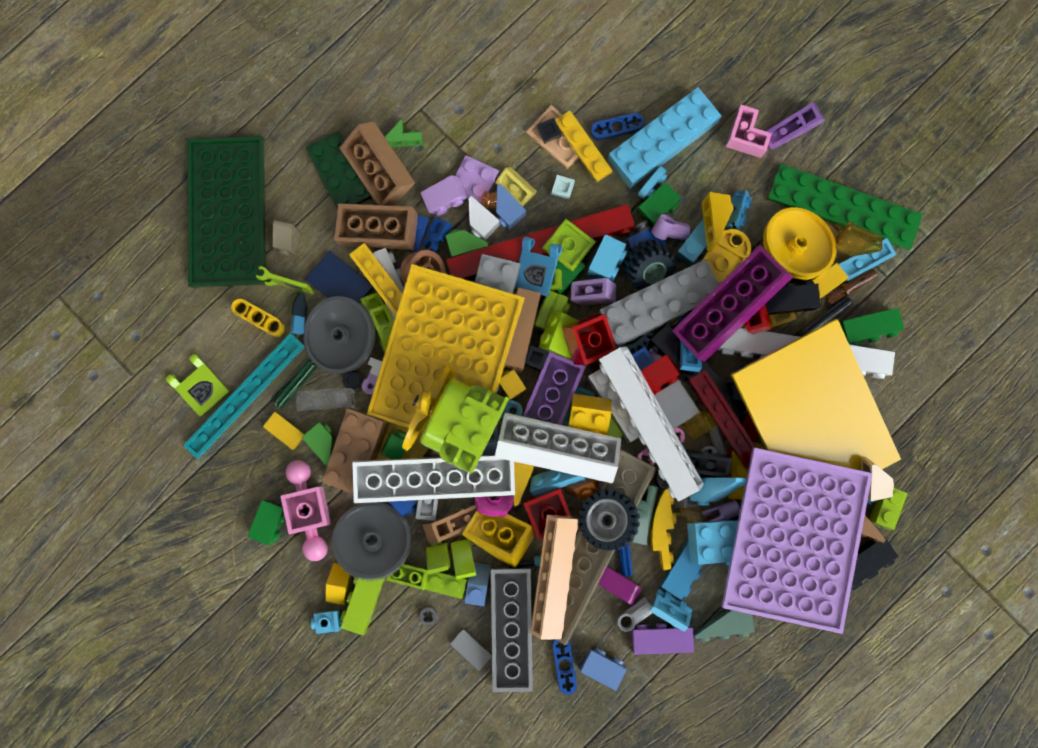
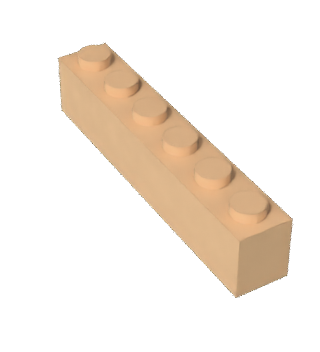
[530,515,578,640]

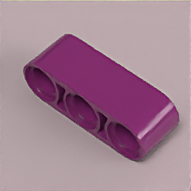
[598,567,642,605]

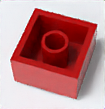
[562,314,617,365]
[522,488,571,540]

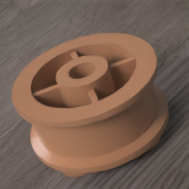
[400,250,446,285]

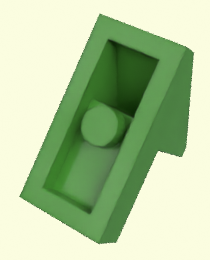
[385,119,424,147]

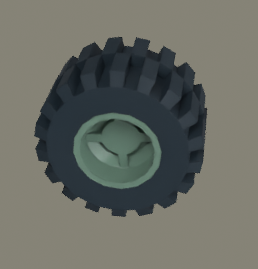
[623,239,676,291]

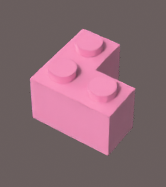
[726,105,772,158]

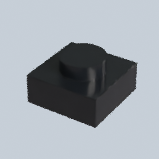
[537,118,562,144]

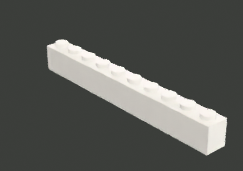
[718,327,895,379]

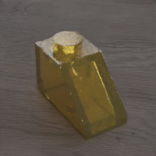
[836,222,883,257]

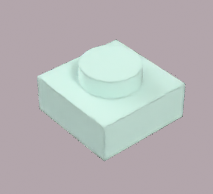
[551,175,575,199]

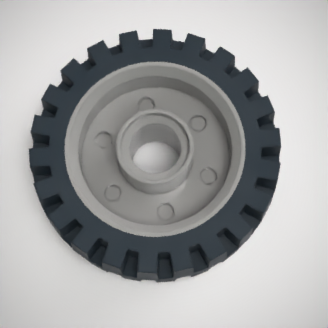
[579,491,640,551]

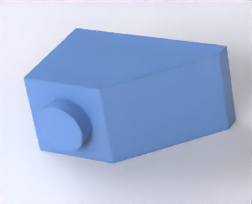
[496,184,526,230]
[465,562,491,606]

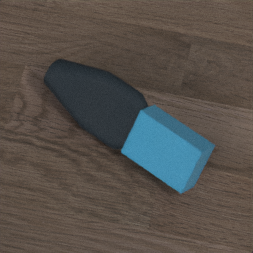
[290,293,307,335]
[509,554,541,568]

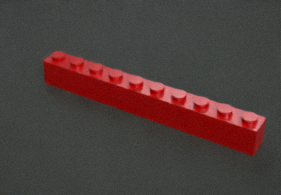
[446,204,635,281]

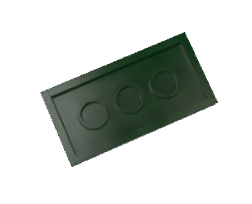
[305,131,372,210]

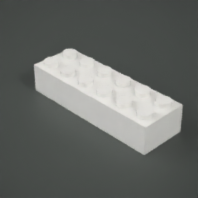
[495,413,621,483]

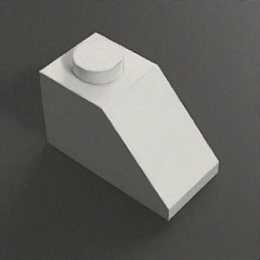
[469,196,500,241]

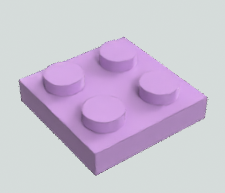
[455,155,499,205]

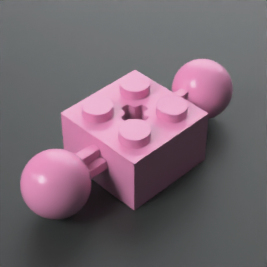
[280,460,332,561]

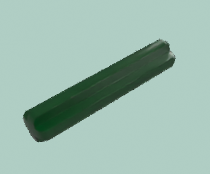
[273,360,317,408]

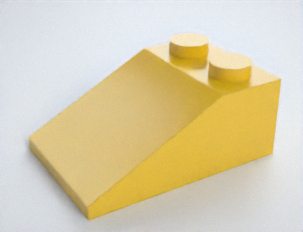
[462,511,535,568]

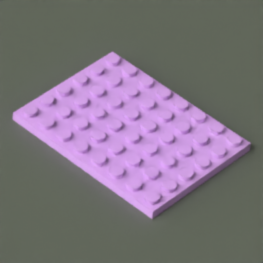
[721,448,873,634]

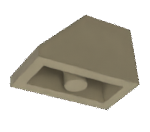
[273,220,301,257]

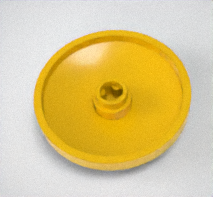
[763,207,836,280]

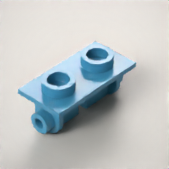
[726,190,752,231]

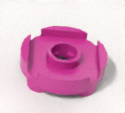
[474,495,514,517]

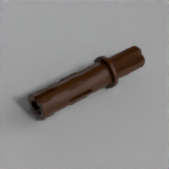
[825,268,878,304]

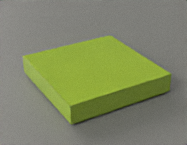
[542,219,596,272]

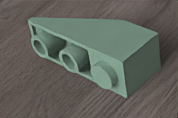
[632,485,659,545]
[693,609,755,641]

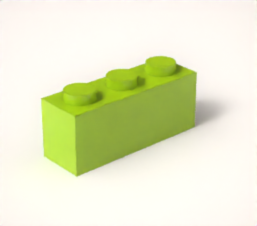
[340,578,385,636]

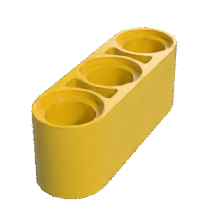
[231,299,286,337]

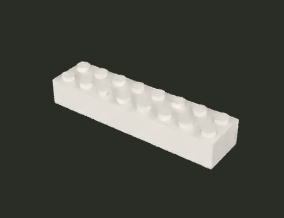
[599,347,704,502]
[353,454,515,503]

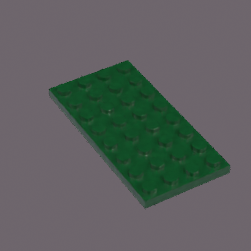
[187,136,266,288]

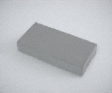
[450,628,492,671]

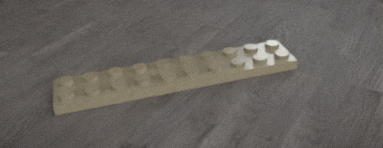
[556,450,657,645]

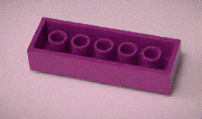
[672,245,793,362]

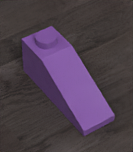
[766,102,825,150]

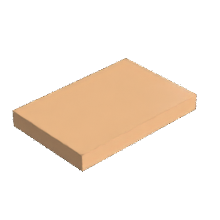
[526,105,592,170]

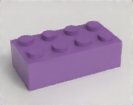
[522,352,586,425]

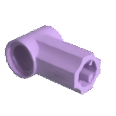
[651,214,691,240]

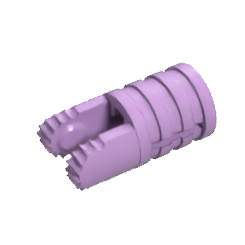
[702,499,740,522]

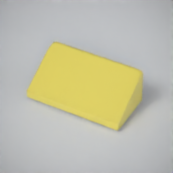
[495,167,537,207]

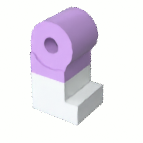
[362,357,382,395]

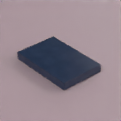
[305,251,373,302]

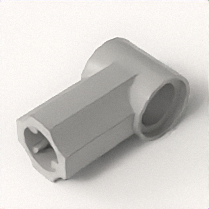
[616,597,652,631]

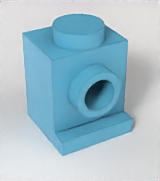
[311,609,342,634]

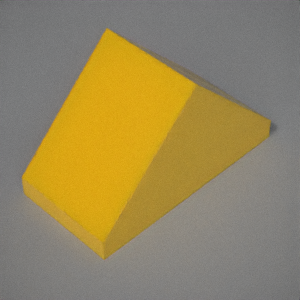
[325,563,351,605]

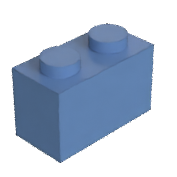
[579,647,627,691]

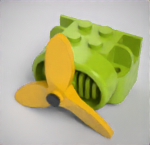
[402,365,510,474]

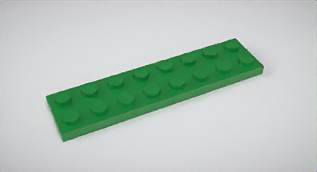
[767,163,923,251]

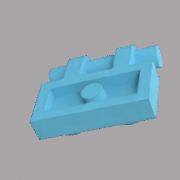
[650,588,693,632]

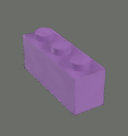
[631,623,694,655]

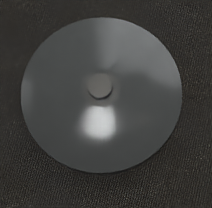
[304,296,375,373]
[332,502,411,581]

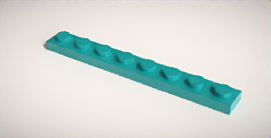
[183,333,305,459]

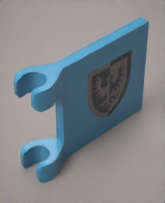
[515,237,562,296]

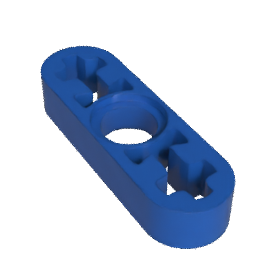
[590,113,644,141]
[552,639,577,695]

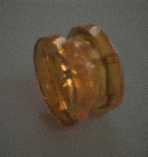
[482,191,497,209]

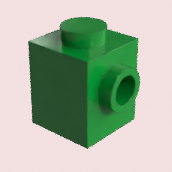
[381,429,407,459]

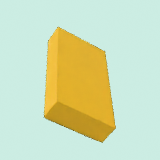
[263,412,305,450]

